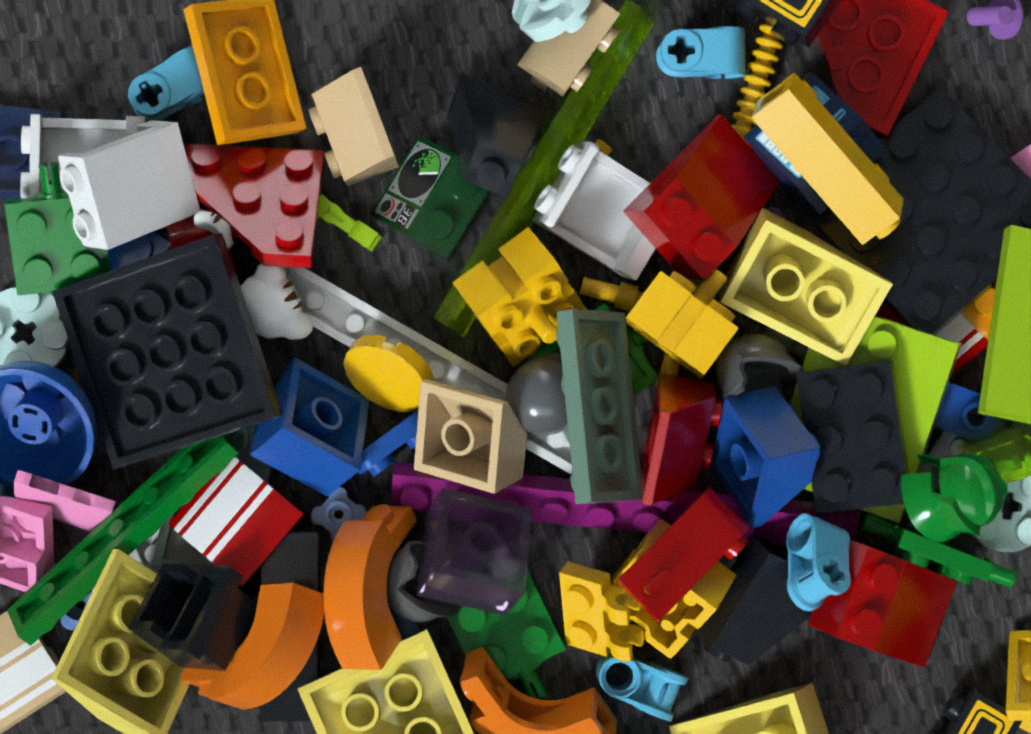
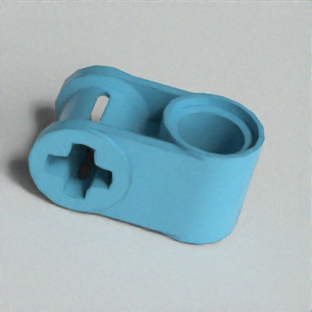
[656,26,746,79]
[128,46,204,122]
[786,513,851,611]
[595,652,689,722]

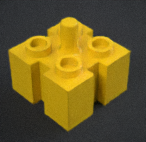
[452,227,587,367]
[626,269,739,379]
[610,518,736,659]

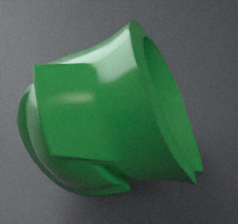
[901,454,1008,543]

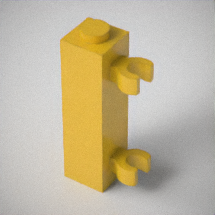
[751,72,904,245]

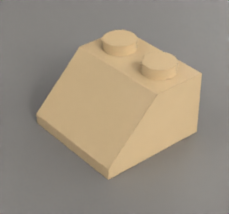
[308,67,399,186]
[414,379,527,494]

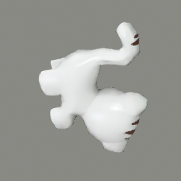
[193,210,313,340]

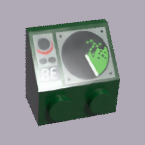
[370,136,491,262]

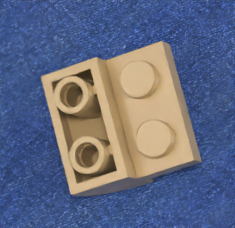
[517,0,621,97]

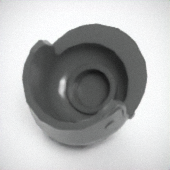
[716,333,803,400]
[505,353,567,436]
[387,540,463,622]

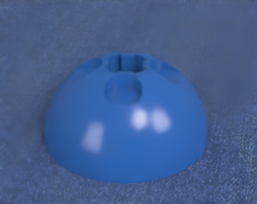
[0,361,97,488]

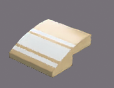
[0,611,66,734]

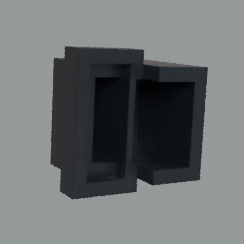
[128,563,257,671]

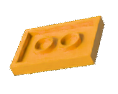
[183,0,307,145]

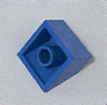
[250,357,369,496]
[710,386,820,528]

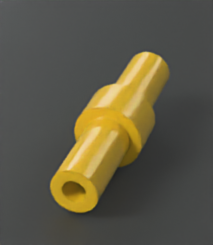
[579,276,644,312]

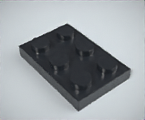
[796,360,909,514]

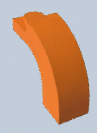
[323,504,417,670]
[181,583,324,710]
[460,646,617,734]

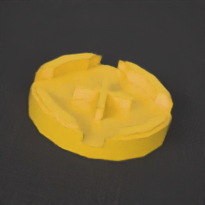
[343,334,434,412]

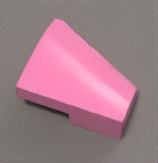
[14,470,122,532]
[0,496,55,592]

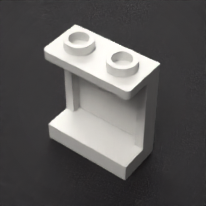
[20,114,146,198]
[58,120,200,250]
[532,141,655,281]

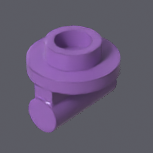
[967,0,1024,40]

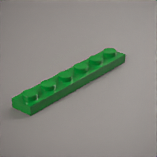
[7,434,239,646]

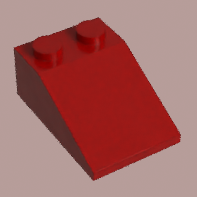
[623,114,780,281]
[642,373,723,505]
[807,540,957,668]

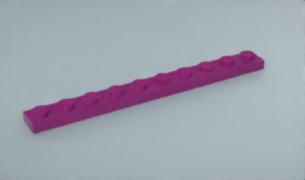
[391,462,860,546]

